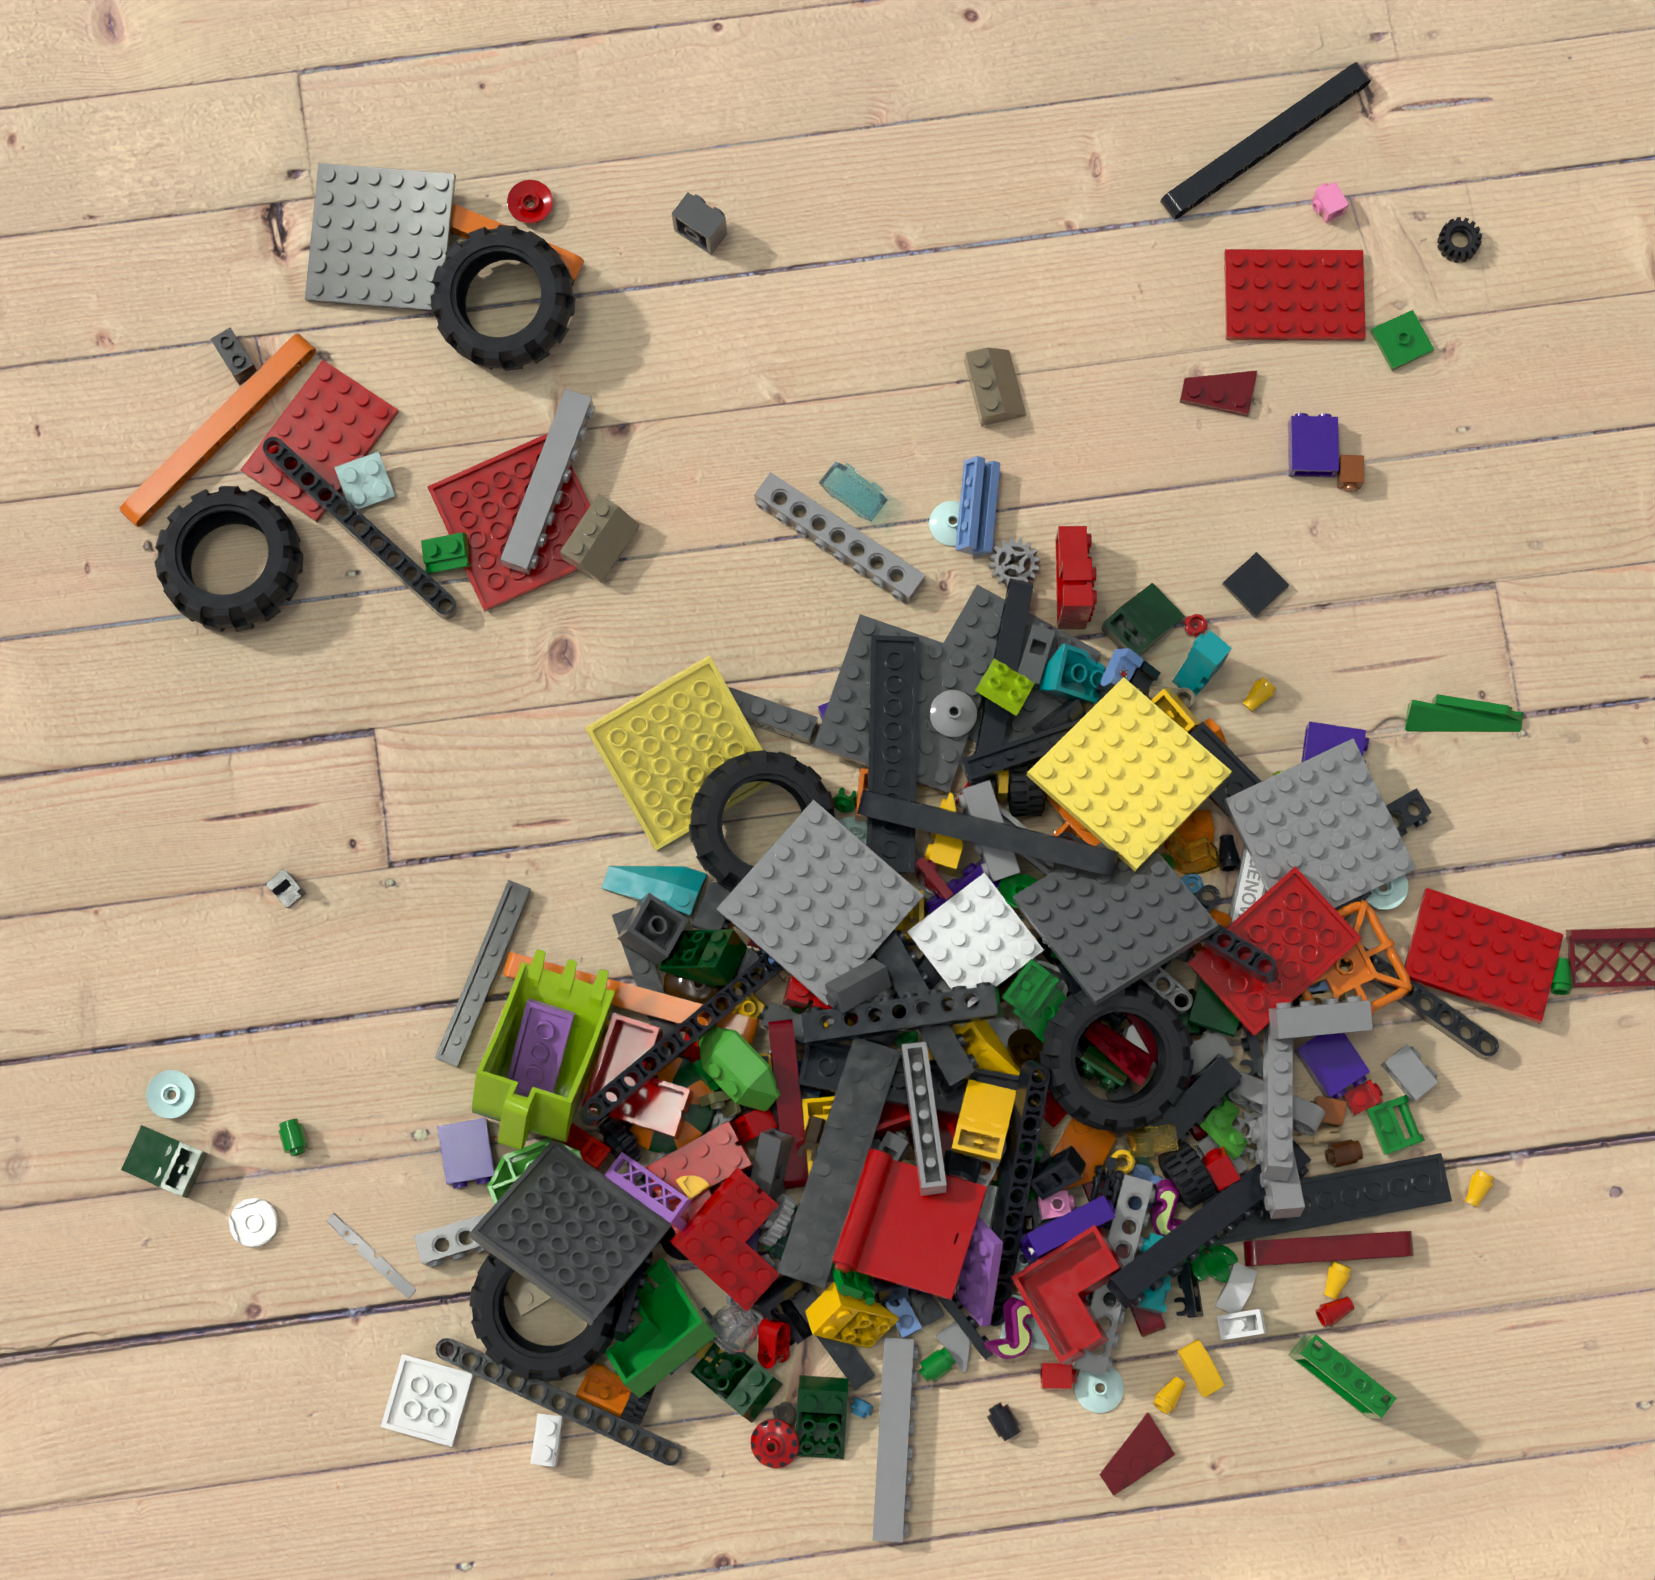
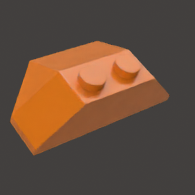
[1051,1117,1116,1191]

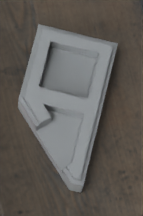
[936,1321,970,1373]

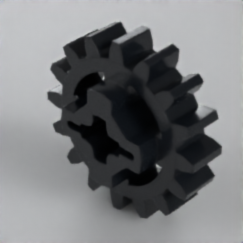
[598,1117,642,1165]

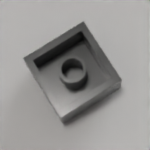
[672,192,727,255]
[617,893,689,965]

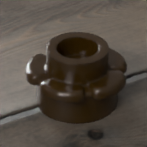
[773,1402,797,1426]

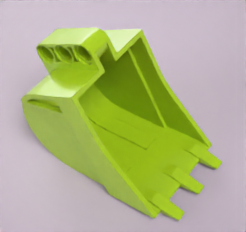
[472,949,615,1151]

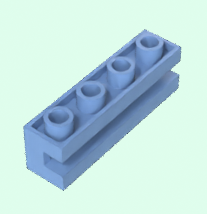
[955,456,1000,557]

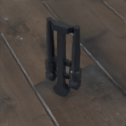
[1089,1157,1125,1229]

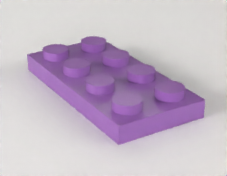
[507,998,576,1097]
[957,1216,1003,1327]

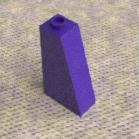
[1019,1195,1115,1265]

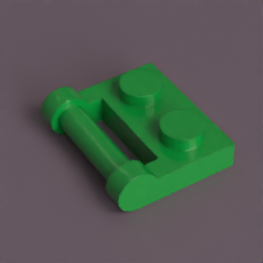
[1366,1095,1425,1155]

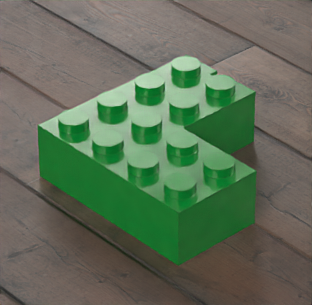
[605,1258,717,1398]

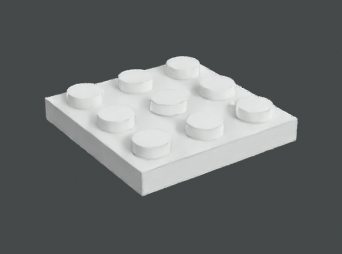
[381,1354,474,1447]

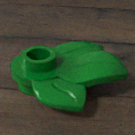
[1192,1245,1238,1283]

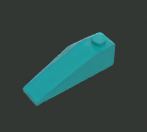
[1039,644,1106,706]
[601,866,707,919]

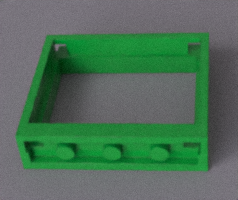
[1288,1334,1397,1418]

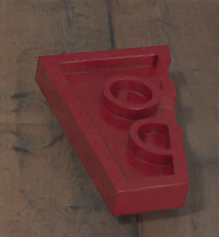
[1180,370,1258,417]
[914,856,953,900]
[1083,1019,1155,1087]
[1099,1412,1175,1496]

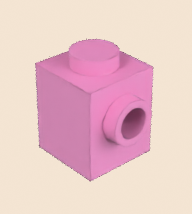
[1312,181,1349,223]
[1037,1190,1075,1221]

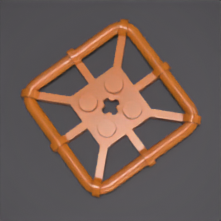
[1301,900,1413,1015]

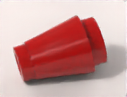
[1316,1297,1354,1327]

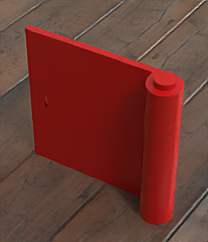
[832,1149,987,1300]

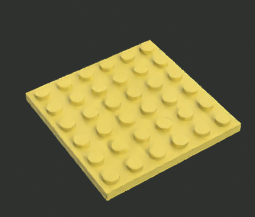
[585,656,771,851]
[1027,677,1232,872]

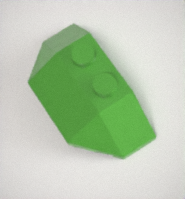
[699,1026,780,1112]
[487,1138,583,1205]

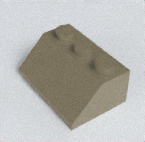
[964,347,1026,426]
[560,494,640,583]

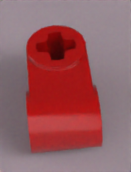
[757,1318,791,1369]

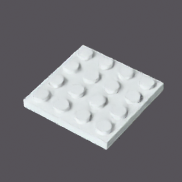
[907,873,1044,1008]

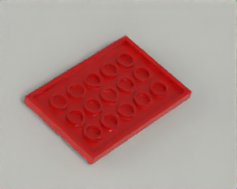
[1224,249,1366,341]
[240,360,399,523]
[1187,866,1362,1036]
[1404,888,1564,1024]

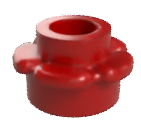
[1185,614,1208,637]

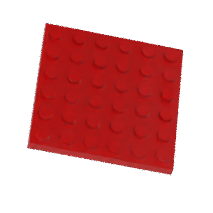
[427,433,590,612]

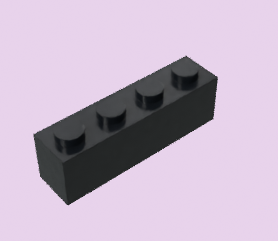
[1152,1053,1242,1145]

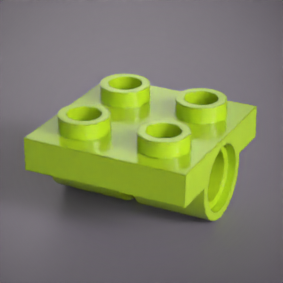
[975,659,1035,716]

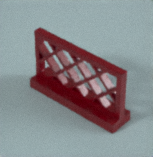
[1566,927,1655,988]

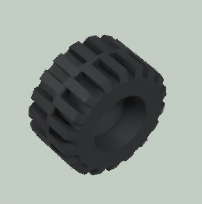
[1008,760,1045,817]
[1158,1141,1216,1209]

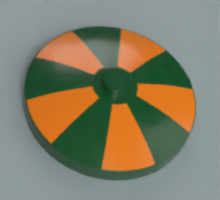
[621,1057,715,1154]

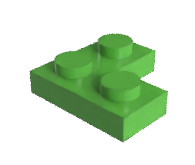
[1199,1095,1248,1160]

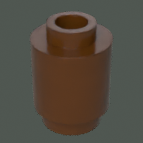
[1325,1139,1363,1168]

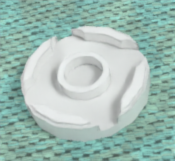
[229,1198,279,1247]

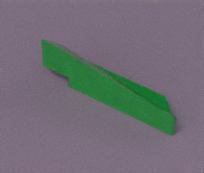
[1405,694,1523,732]

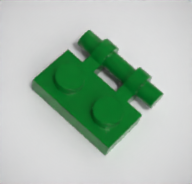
[831,1264,875,1305]

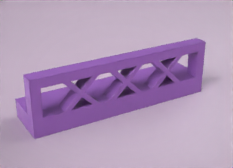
[604,1152,691,1231]

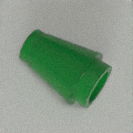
[1551,958,1573,995]

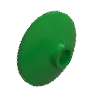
[998,874,1038,908]

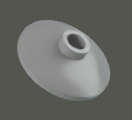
[929,690,977,737]

